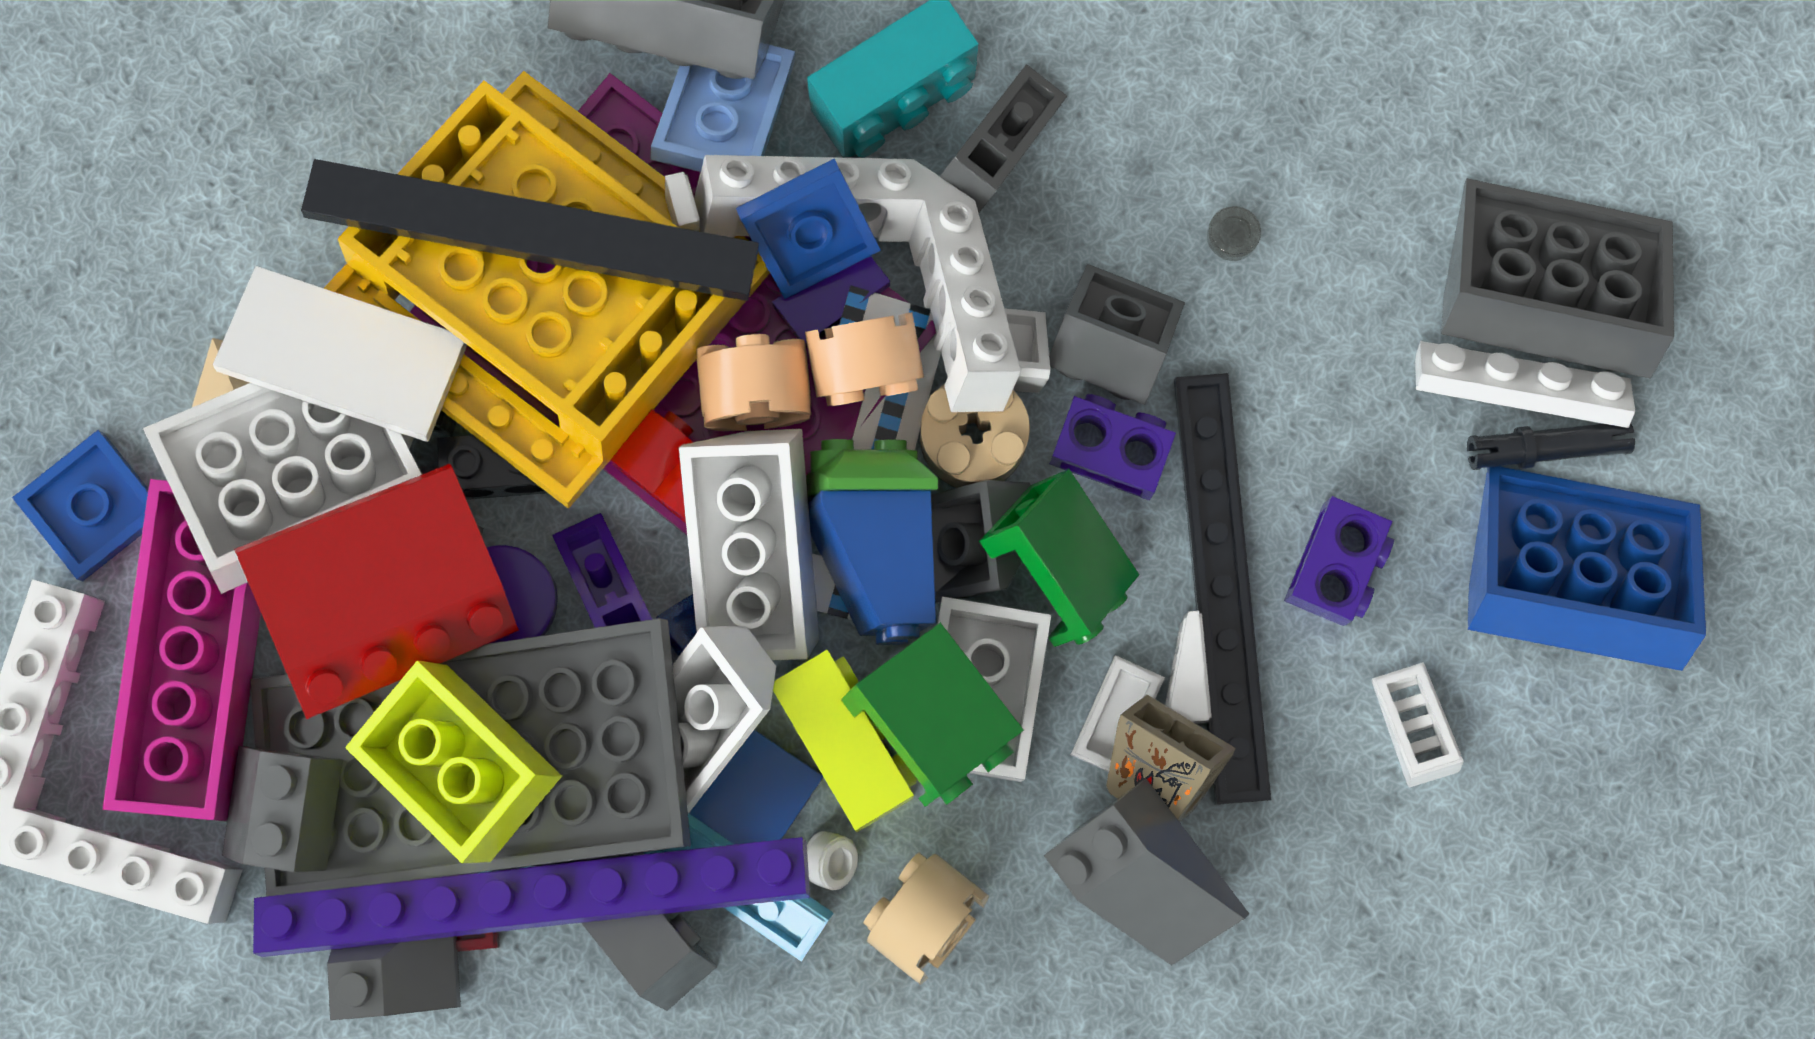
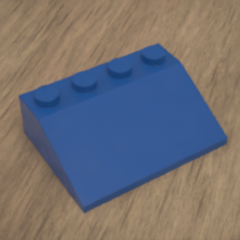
[1468,466,1706,671]

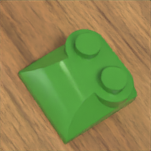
[806,439,938,497]

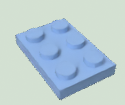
[651,45,795,172]

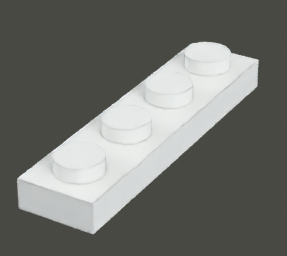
[1415,341,1635,428]

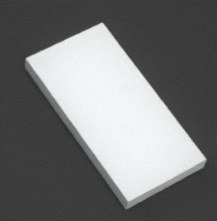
[213,266,467,442]

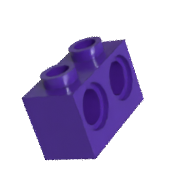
[1049,394,1176,501]
[1284,496,1394,626]

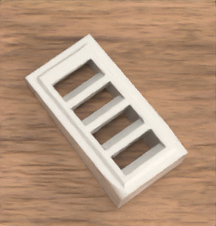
[1165,611,1211,724]
[1372,662,1464,788]

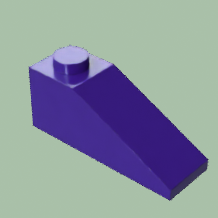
[552,513,673,665]

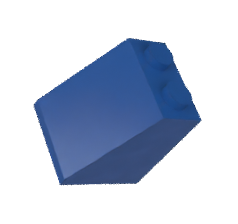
[808,490,936,645]

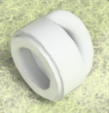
[807,831,858,891]

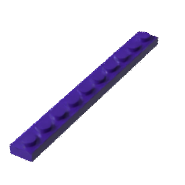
[253,837,810,957]

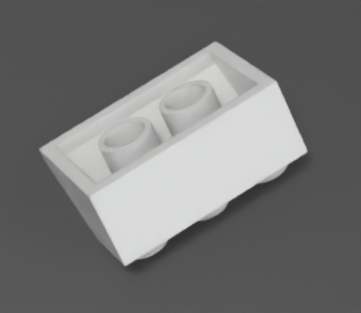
[673,626,776,813]

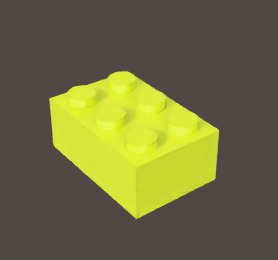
[773,650,917,832]
[345,660,562,863]

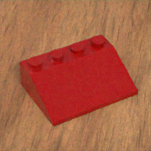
[234,464,519,719]

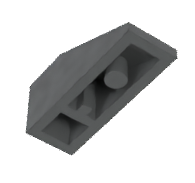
[940,64,1067,213]

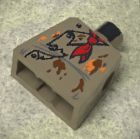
[1106,695,1236,822]

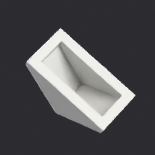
[1004,308,1050,393]

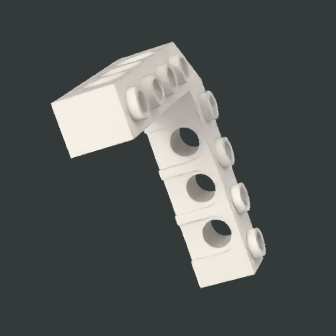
[694,155,1021,412]
[0,579,243,924]

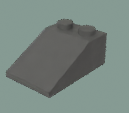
[1044,778,1249,966]

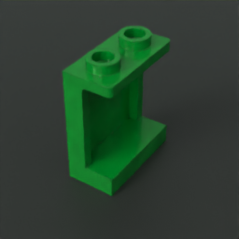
[979,469,1140,647]
[841,622,1024,807]

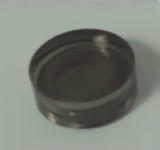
[1207,206,1261,261]

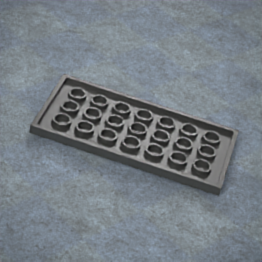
[250,618,691,896]

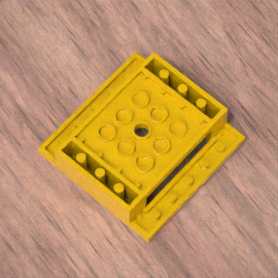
[324,71,770,509]

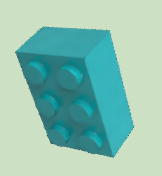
[807,0,979,158]

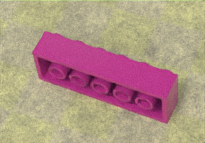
[102,479,261,821]

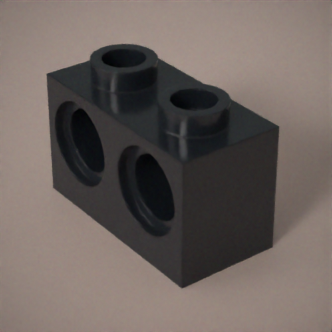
[437,435,547,500]

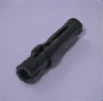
[1467,423,1635,470]

